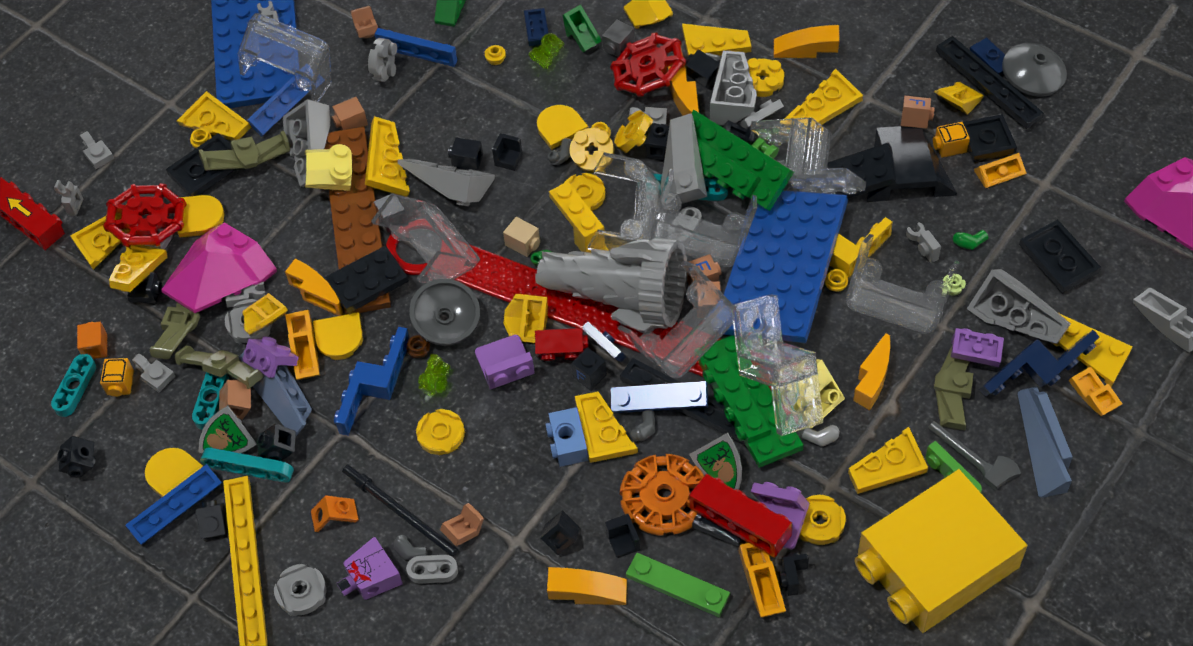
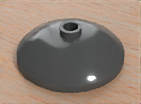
[1002,43,1067,96]
[409,279,480,346]

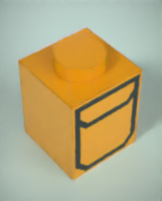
[933,122,970,158]
[100,358,134,397]

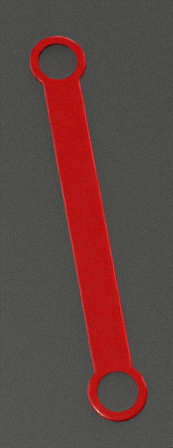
[386,219,804,422]

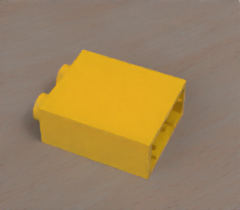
[855,469,1028,633]

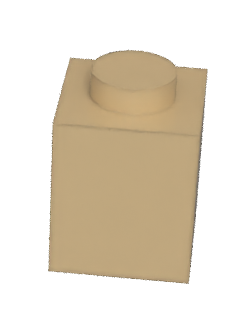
[503,217,540,257]

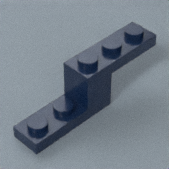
[979,330,1099,397]

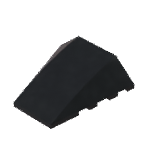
[867,126,957,202]

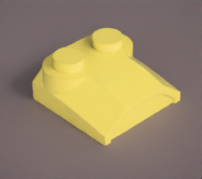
[305,144,352,191]

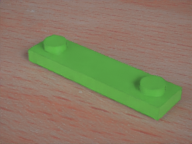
[626,553,730,618]

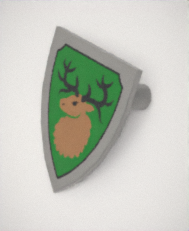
[199,406,257,453]
[689,433,742,490]

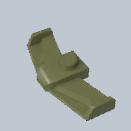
[198,131,290,171]
[149,302,200,359]
[175,346,264,389]
[934,346,974,431]

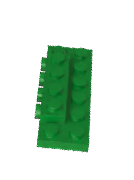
[691,110,794,211]
[694,335,804,468]

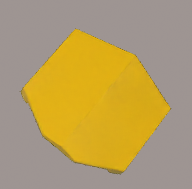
[624,0,673,29]
[934,82,984,115]
[242,293,288,335]
[503,294,548,343]

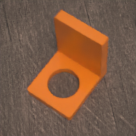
[311,496,358,532]

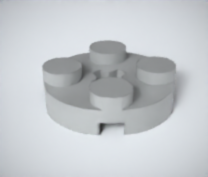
[368,38,397,82]
[225,299,273,344]
[274,564,327,616]

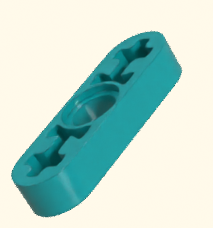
[51,354,96,417]
[192,372,229,430]

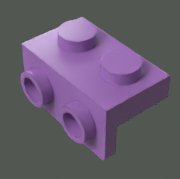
[243,337,299,378]

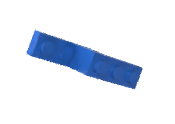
[334,327,410,436]

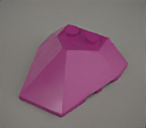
[1124,157,1193,251]
[162,222,277,313]

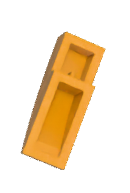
[774,25,839,58]
[668,66,699,116]
[285,259,344,316]
[285,310,320,380]
[853,333,890,410]
[738,543,786,618]
[547,567,627,605]

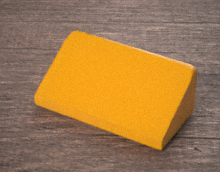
[974,153,1027,188]

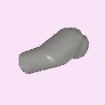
[802,425,840,446]

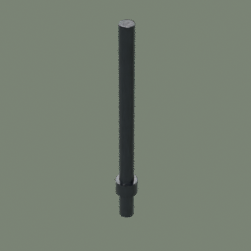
[342,465,458,557]

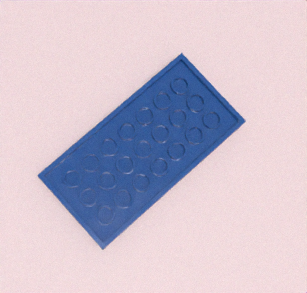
[211,0,301,108]
[713,190,848,343]

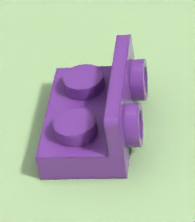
[951,328,1004,367]

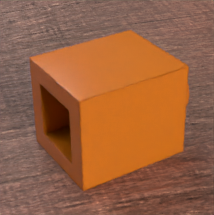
[77,321,107,359]

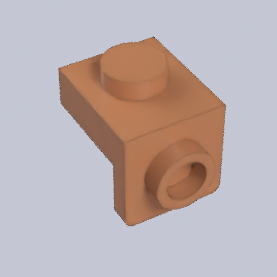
[351,6,378,38]
[440,503,484,546]

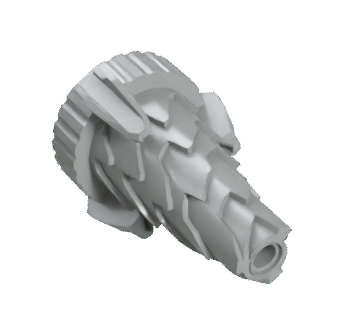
[535,238,687,334]

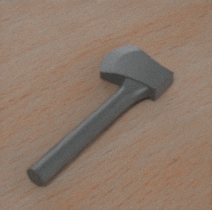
[928,421,1021,491]

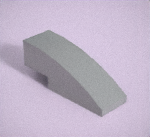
[1133,288,1193,352]

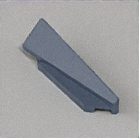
[240,348,312,436]
[1018,387,1072,498]

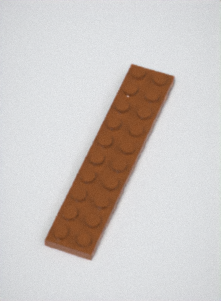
[324,126,391,315]

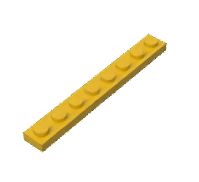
[223,476,268,646]

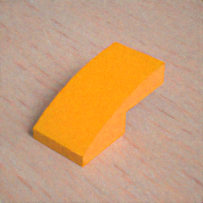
[1068,367,1122,417]

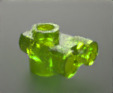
[528,33,564,69]
[418,354,451,396]

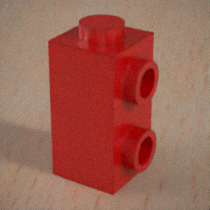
[535,328,588,361]

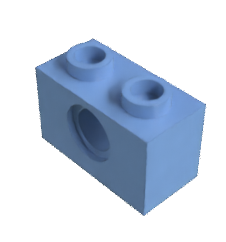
[545,407,588,467]

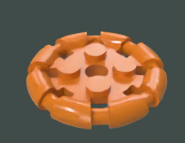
[619,454,704,536]

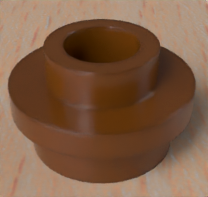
[406,335,430,358]

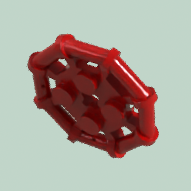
[610,33,686,97]
[103,183,187,247]

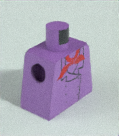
[336,537,403,599]

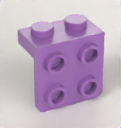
[475,335,535,389]
[751,482,810,549]

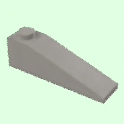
[710,50,757,126]
[283,99,331,187]
[660,114,707,209]
[398,159,495,206]
[967,269,1071,344]

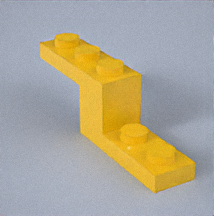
[549,181,611,252]
[829,217,893,278]

